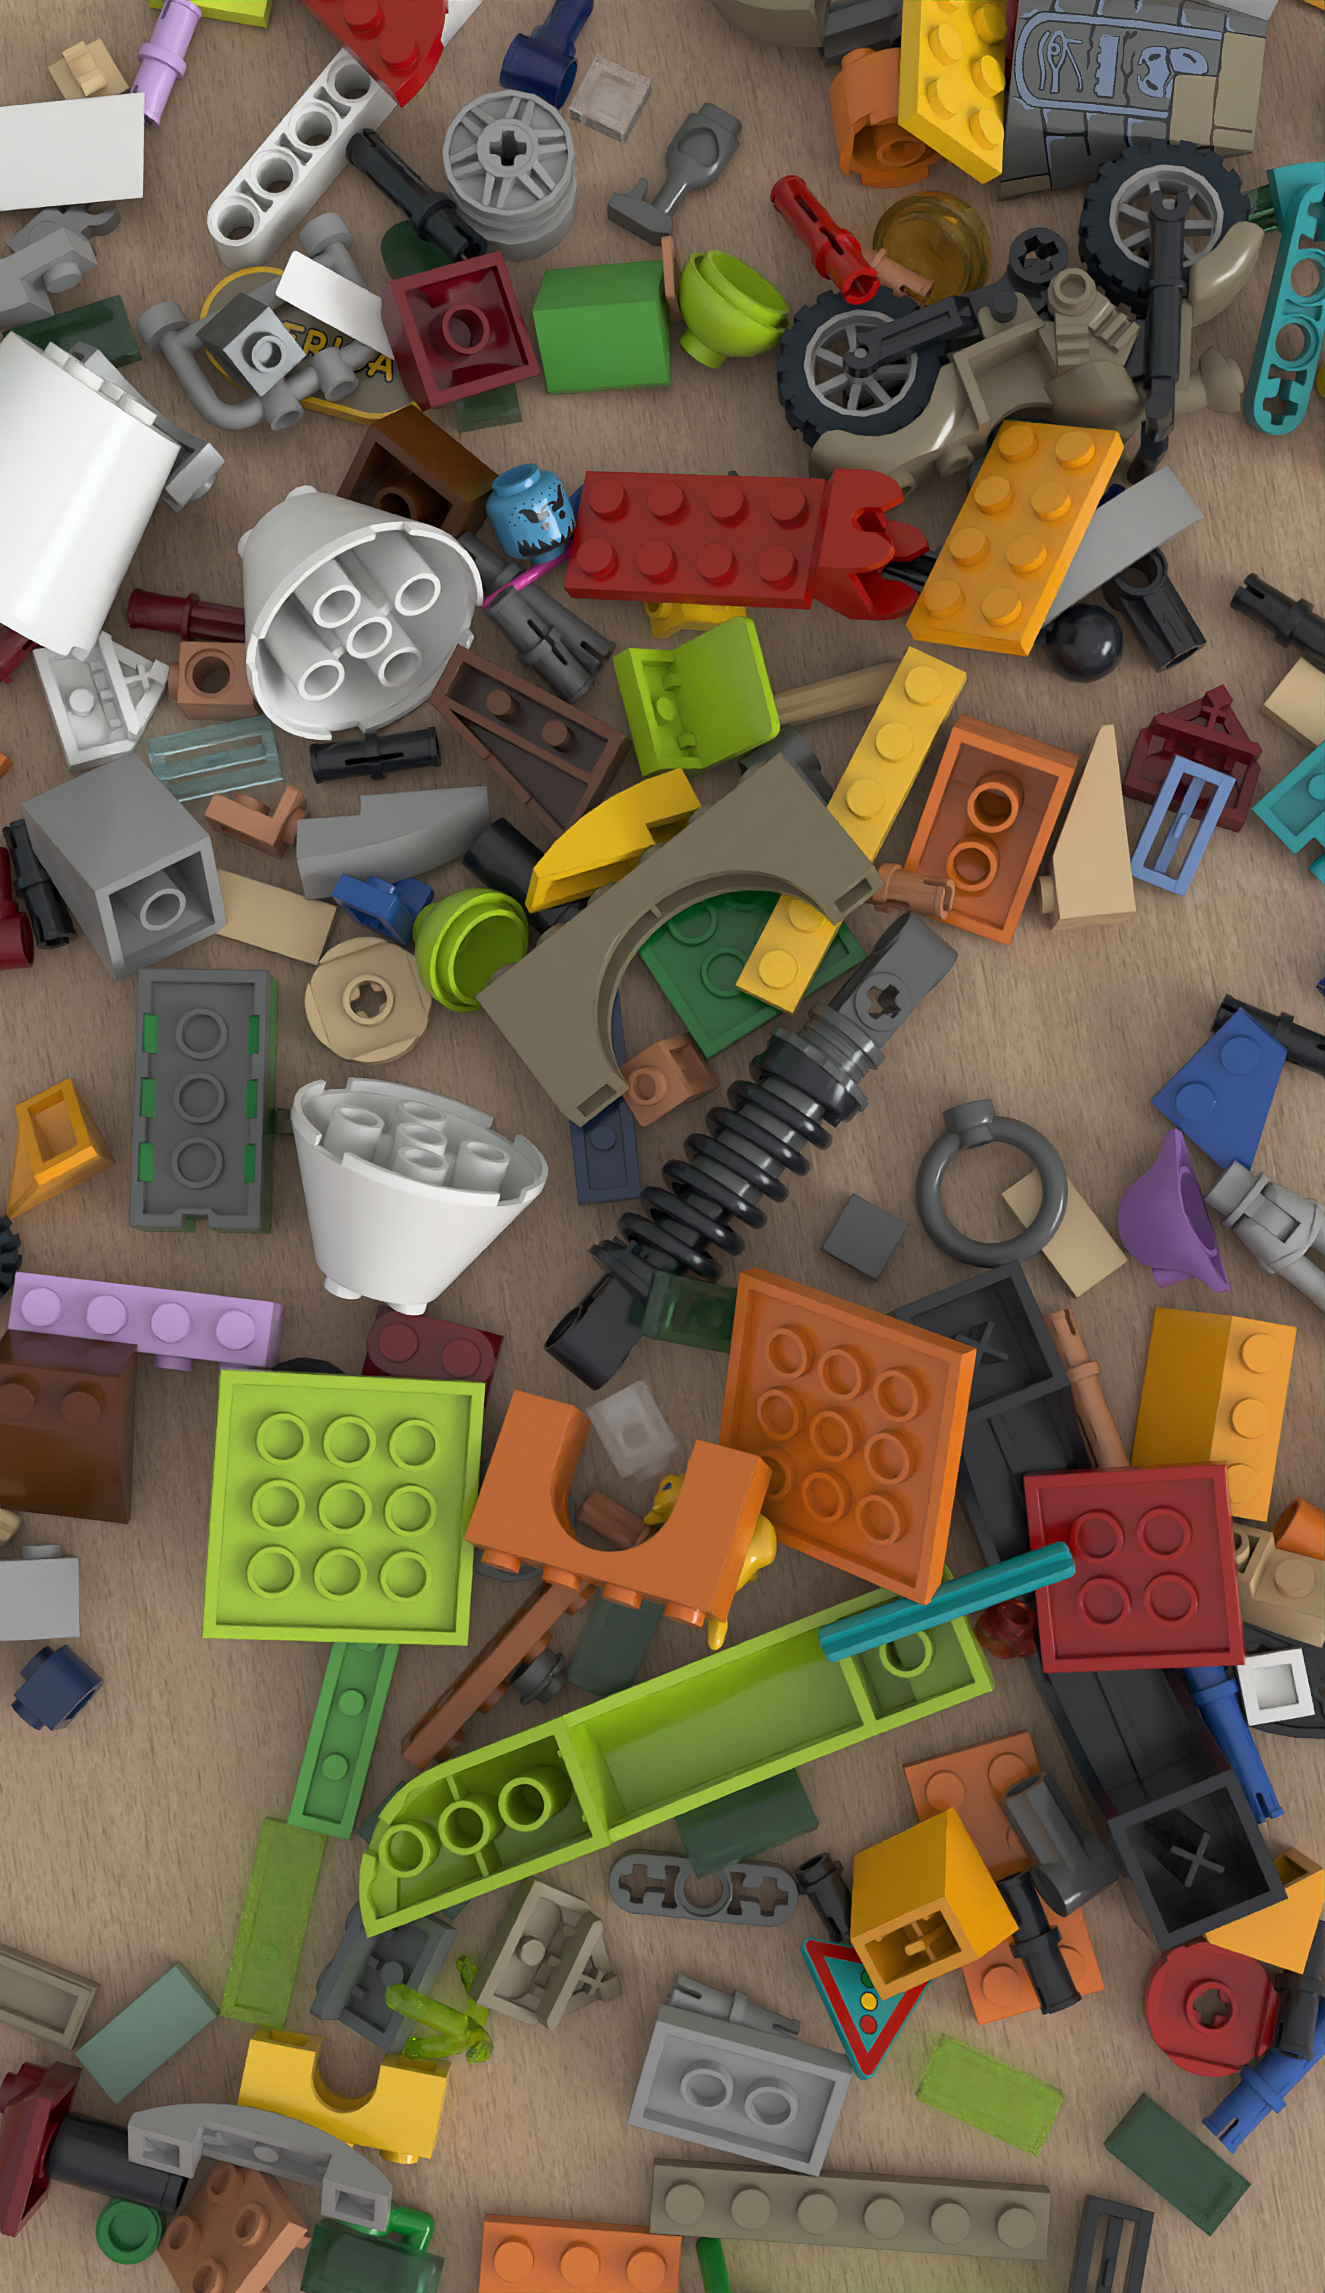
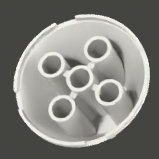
[238,485,483,740]
[291,1077,548,1315]

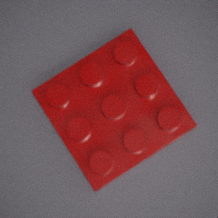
[1023,1460,1246,1673]

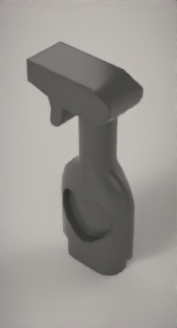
[607,102,742,246]

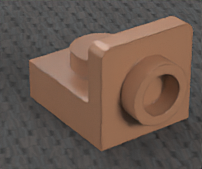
[204,785,310,860]
[619,1032,721,1126]

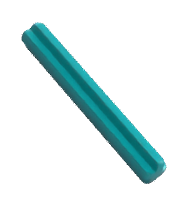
[818,1541,1076,1662]

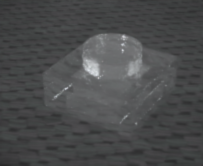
[569,55,652,144]

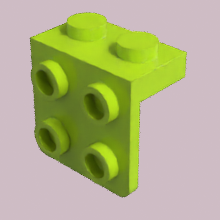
[612,616,780,777]

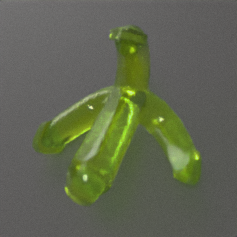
[384,1955,495,2065]

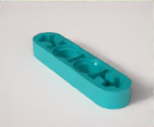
[1243,182,1325,435]

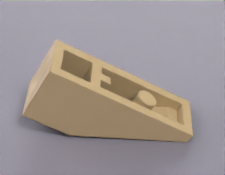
[1036,724,1136,931]

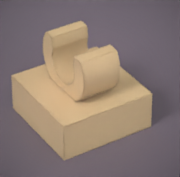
[47,38,131,100]

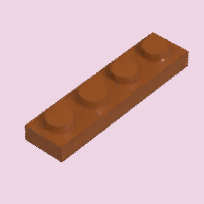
[401,1581,596,1772]

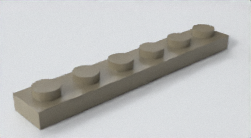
[649,2158,1051,2261]

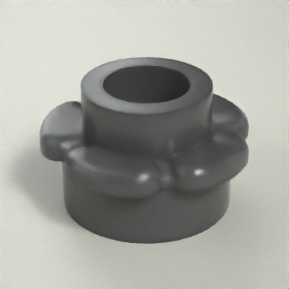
[509,1647,569,1705]

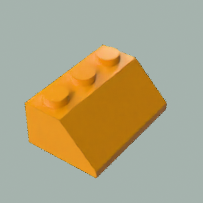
[1129,1307,1297,1522]

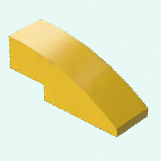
[525,767,702,914]

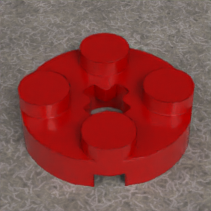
[1142,1937,1278,2077]

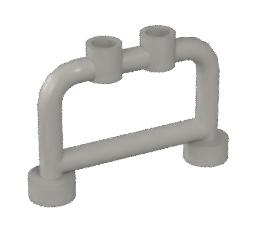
[136,213,378,431]

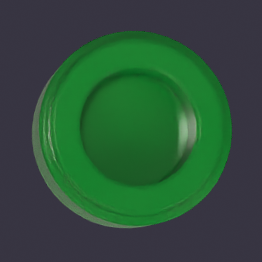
[96,2198,166,2265]

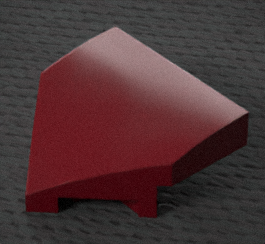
[1121,684,1263,833]

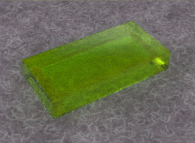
[915,2033,1065,2157]

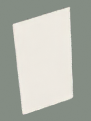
[0,92,145,211]

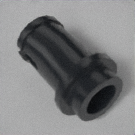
[794,1853,852,1943]

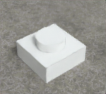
[1234,1646,1315,1726]

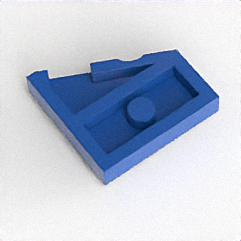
[1150,1006,1288,1171]

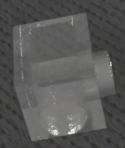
[585,1379,679,1483]

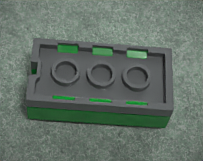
[129,968,279,1234]

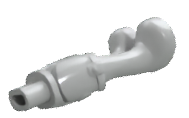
[1203,1160,1325,1314]

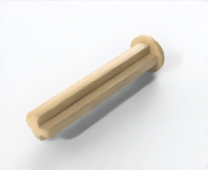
[773,650,907,730]

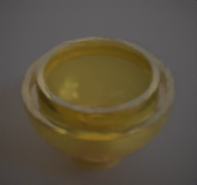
[872,190,993,307]

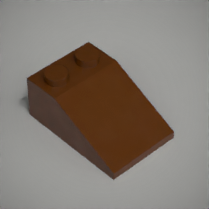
[0,1329,138,1524]

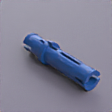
[1182,1666,1284,1825]
[1201,2002,1325,2154]

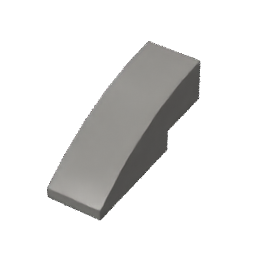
[296,785,492,900]

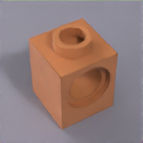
[168,641,263,722]

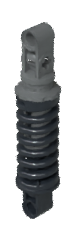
[543,910,958,1391]

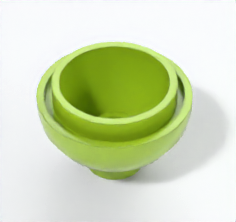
[678,250,793,369]
[412,887,529,1013]

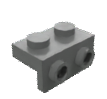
[310,1901,458,2053]

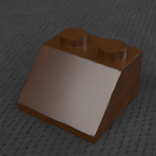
[336,404,499,540]

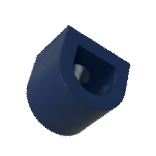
[11,1645,104,1731]

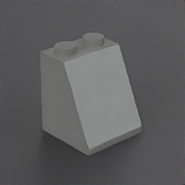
[20,751,227,982]

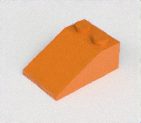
[903,714,1081,946]

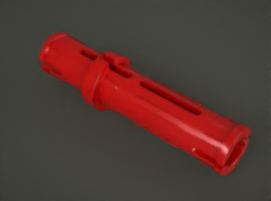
[770,175,880,305]

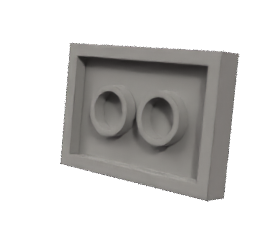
[627,2003,853,2177]

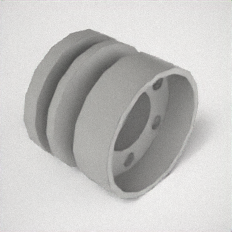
[442,89,579,262]

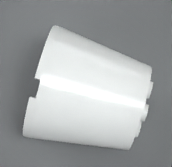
[0,331,181,662]

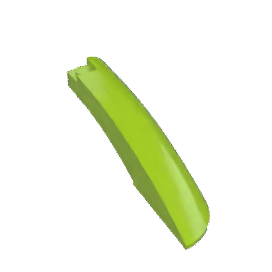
[359,1564,996,1938]

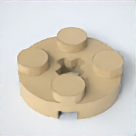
[304,937,434,1065]

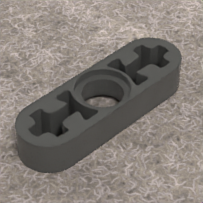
[609,1849,798,1927]

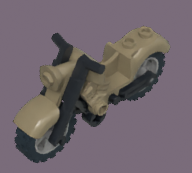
[776,139,1264,498]

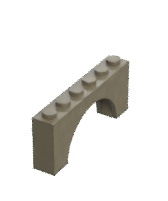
[475,752,885,1128]

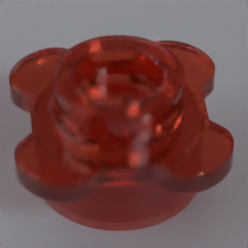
[975,1598,1039,1659]

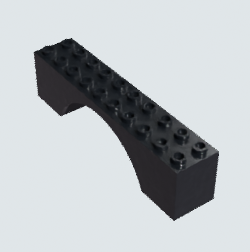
[885,1259,1288,1952]

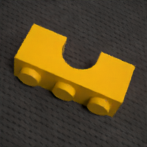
[237,2025,452,2164]

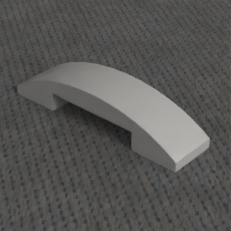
[1041,465,1204,628]
[128,2103,393,2232]

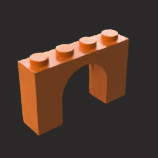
[464,1390,773,1628]

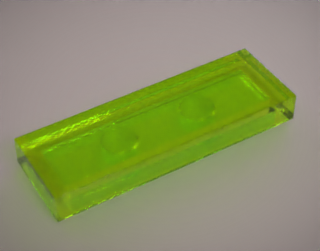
[219,1816,329,2030]

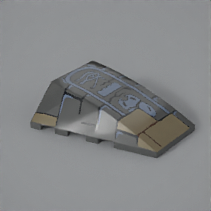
[999,0,1268,201]

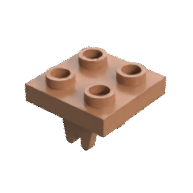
[157,2161,312,2293]

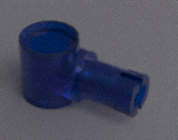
[499,0,594,111]

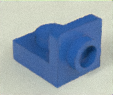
[331,873,435,946]

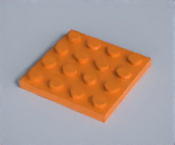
[718,1267,977,1606]

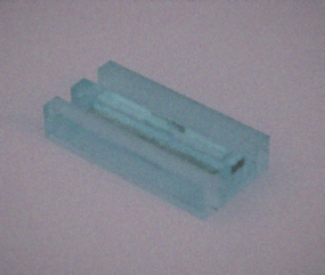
[146,714,285,802]

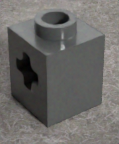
[195,292,306,398]

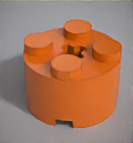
[828,47,951,188]

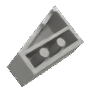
[0,1544,80,1641]

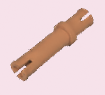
[1043,1308,1130,1468]

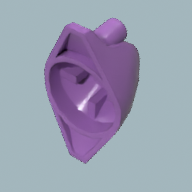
[1117,1129,1231,1293]

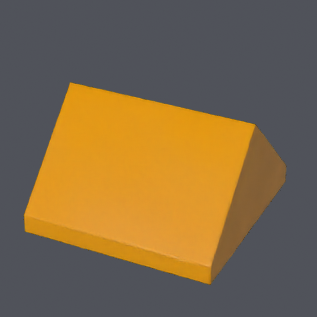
[1202,1847,1325,1975]

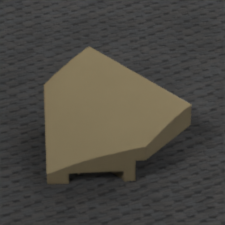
[467,1875,623,2030]

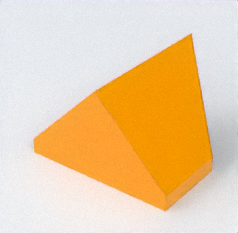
[6,1077,117,1220]

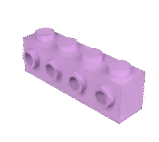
[8,1272,285,1375]

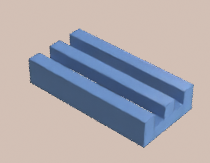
[1130,754,1236,897]

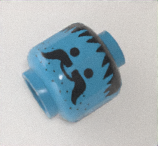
[485,463,577,564]

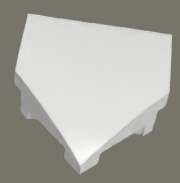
[32,631,169,774]

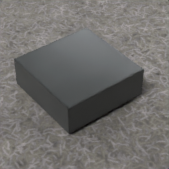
[820,1193,909,1281]

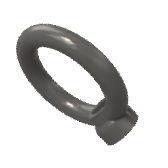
[915,1099,1068,1269]

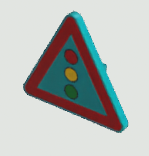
[800,1937,932,2081]

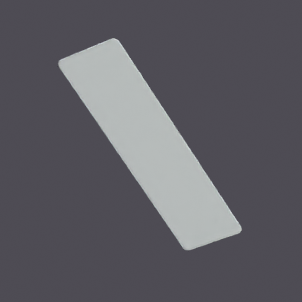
[276,251,395,361]

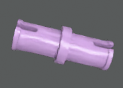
[129,0,202,129]

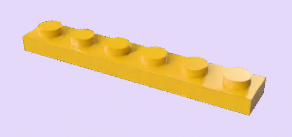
[735,646,967,1017]

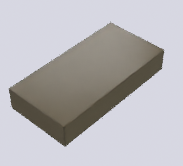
[0,1943,101,2051]

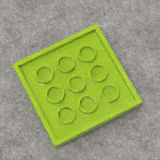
[200,1368,486,1646]

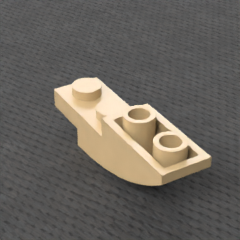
[1233,1522,1325,1648]

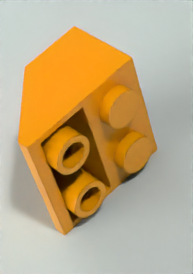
[850,1806,1019,2001]

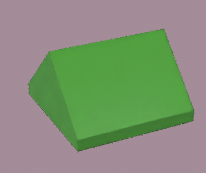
[532,260,671,395]

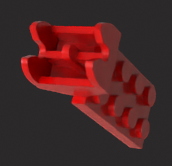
[563,468,930,621]

